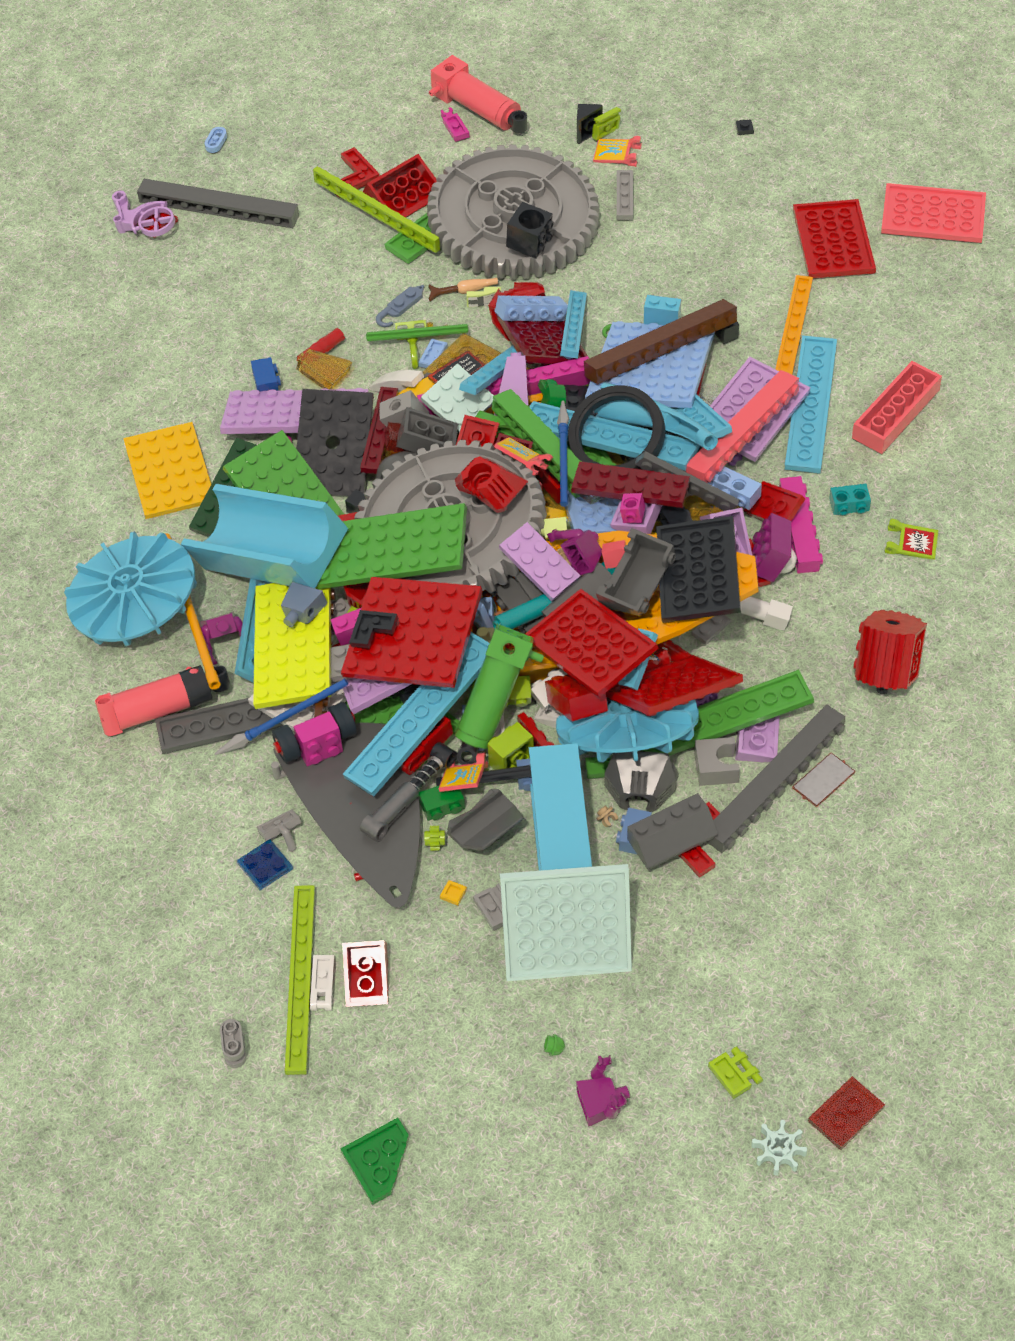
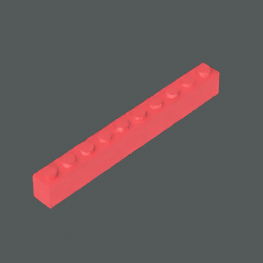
[685,370,800,483]

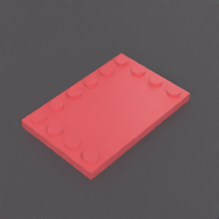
[881,183,986,243]

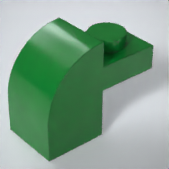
[538,379,566,408]

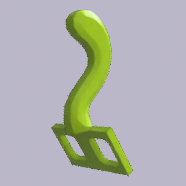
[395,320,426,369]

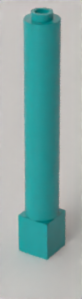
[492,562,616,629]

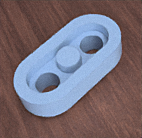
[205,127,227,153]

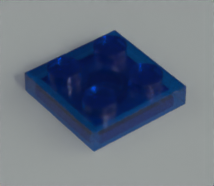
[237,839,293,891]

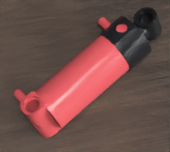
[95,665,231,736]

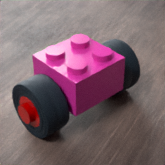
[272,702,357,767]

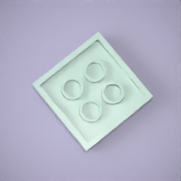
[420,364,494,434]

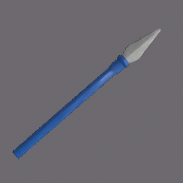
[557,401,569,507]
[215,678,349,755]

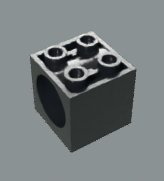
[506,201,554,259]

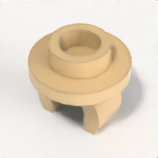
[596,805,618,827]

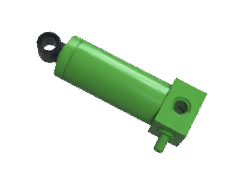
[455,623,544,765]

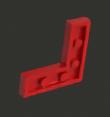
[335,147,380,198]
[679,802,720,878]

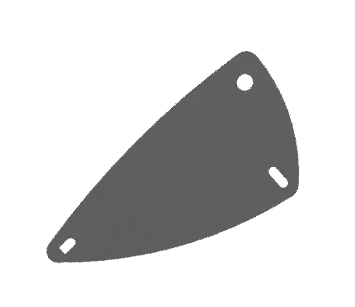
[273,723,420,907]

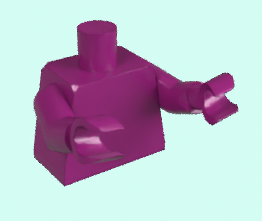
[547,529,602,575]
[199,611,243,665]
[576,1055,630,1127]

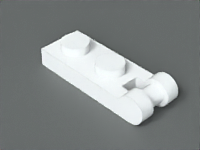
[310,955,335,1011]

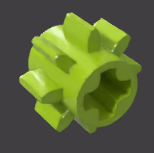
[424,825,445,851]

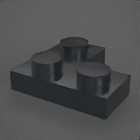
[349,610,398,648]

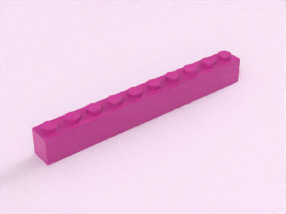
[417,356,591,417]

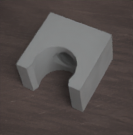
[380,390,429,438]
[694,737,740,786]

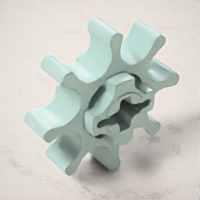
[751,1120,807,1176]

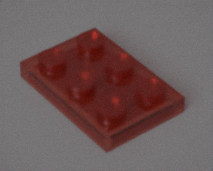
[808,1076,885,1151]

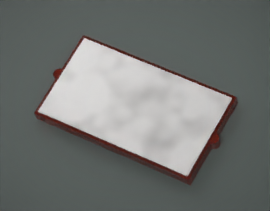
[792,752,856,807]

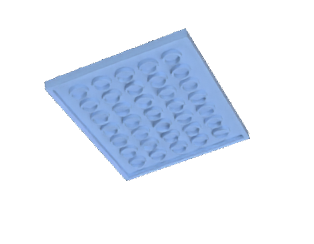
[585,321,715,408]

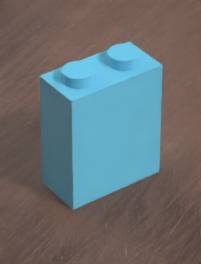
[644,295,681,325]

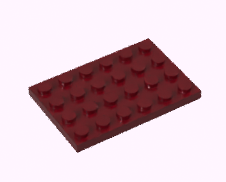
[496,313,588,365]

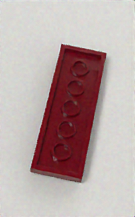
[571,461,690,508]

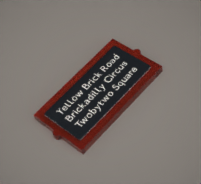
[428,350,485,384]

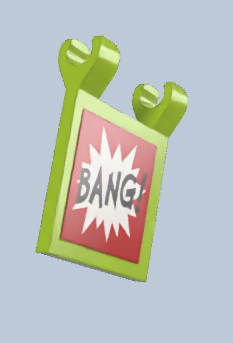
[885,519,938,560]

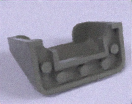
[596,528,676,616]

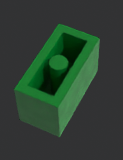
[418,785,465,821]

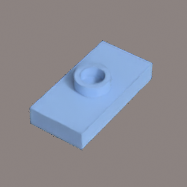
[418,339,448,371]

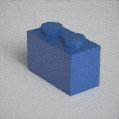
[251,357,281,392]

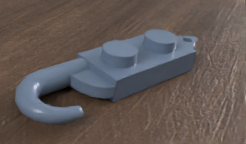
[376,285,424,327]

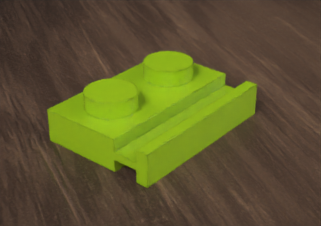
[592,107,621,141]

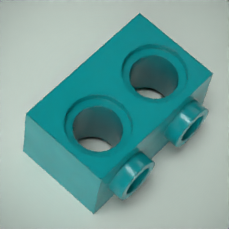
[829,484,871,515]

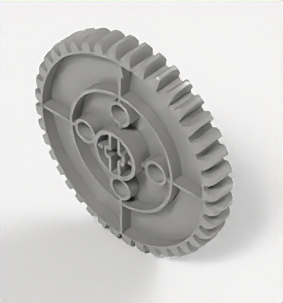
[427,144,599,280]
[354,440,547,598]

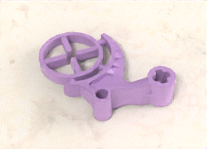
[112,191,175,237]

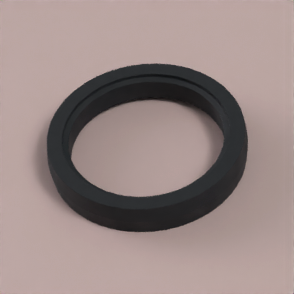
[568,385,665,470]

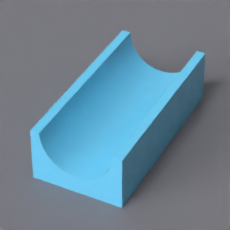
[180,484,348,588]
[529,743,592,871]

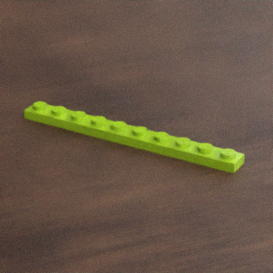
[313,166,440,253]
[285,885,315,1075]

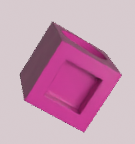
[620,493,645,523]

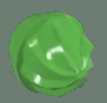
[544,1034,565,1056]

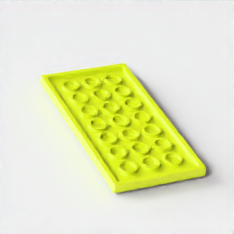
[253,583,331,709]

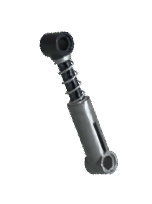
[360,742,457,841]

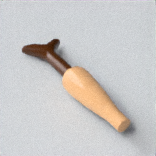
[428,278,498,302]

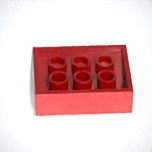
[363,154,436,218]

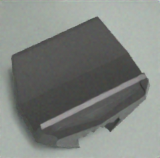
[604,751,676,812]
[447,789,524,851]

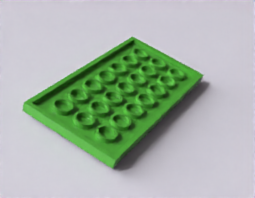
[316,503,467,589]

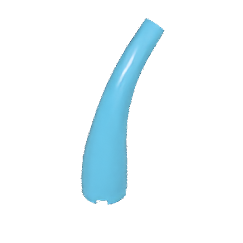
[594,382,718,450]

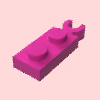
[441,107,470,142]

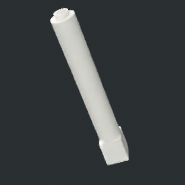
[740,596,793,630]

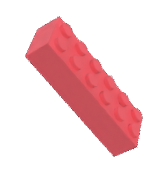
[852,361,942,454]

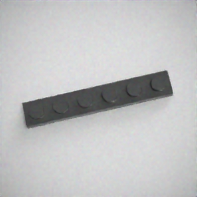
[635,451,739,511]

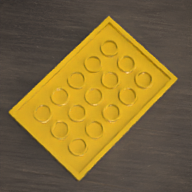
[123,422,211,519]

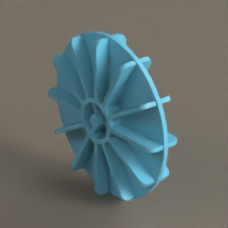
[64,531,197,646]
[556,697,699,762]

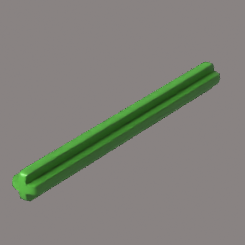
[366,324,468,341]

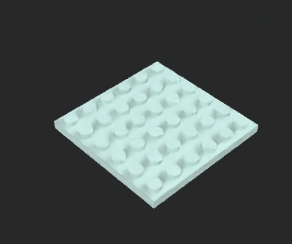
[500,864,632,981]

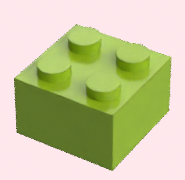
[488,722,534,770]

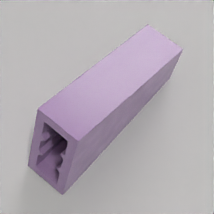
[494,352,528,416]

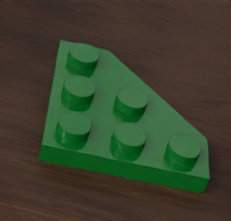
[340,1117,409,1205]

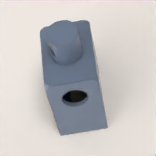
[281,582,327,627]

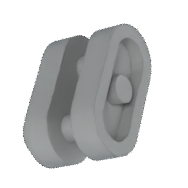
[220,1019,246,1068]

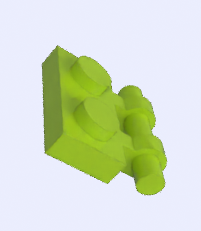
[708,1046,763,1099]

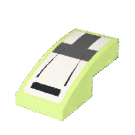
[466,287,501,307]

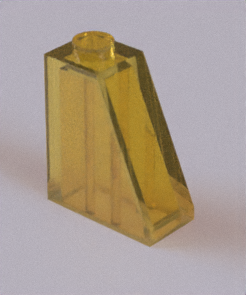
[296,349,352,390]

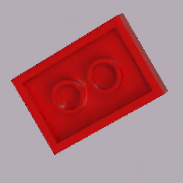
[743,481,805,521]

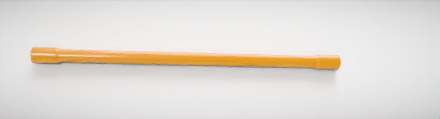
[165,533,221,689]

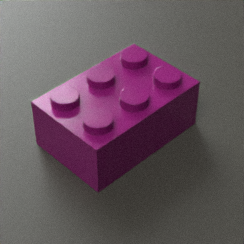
[752,513,791,582]

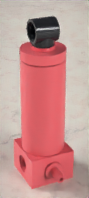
[429,55,528,133]

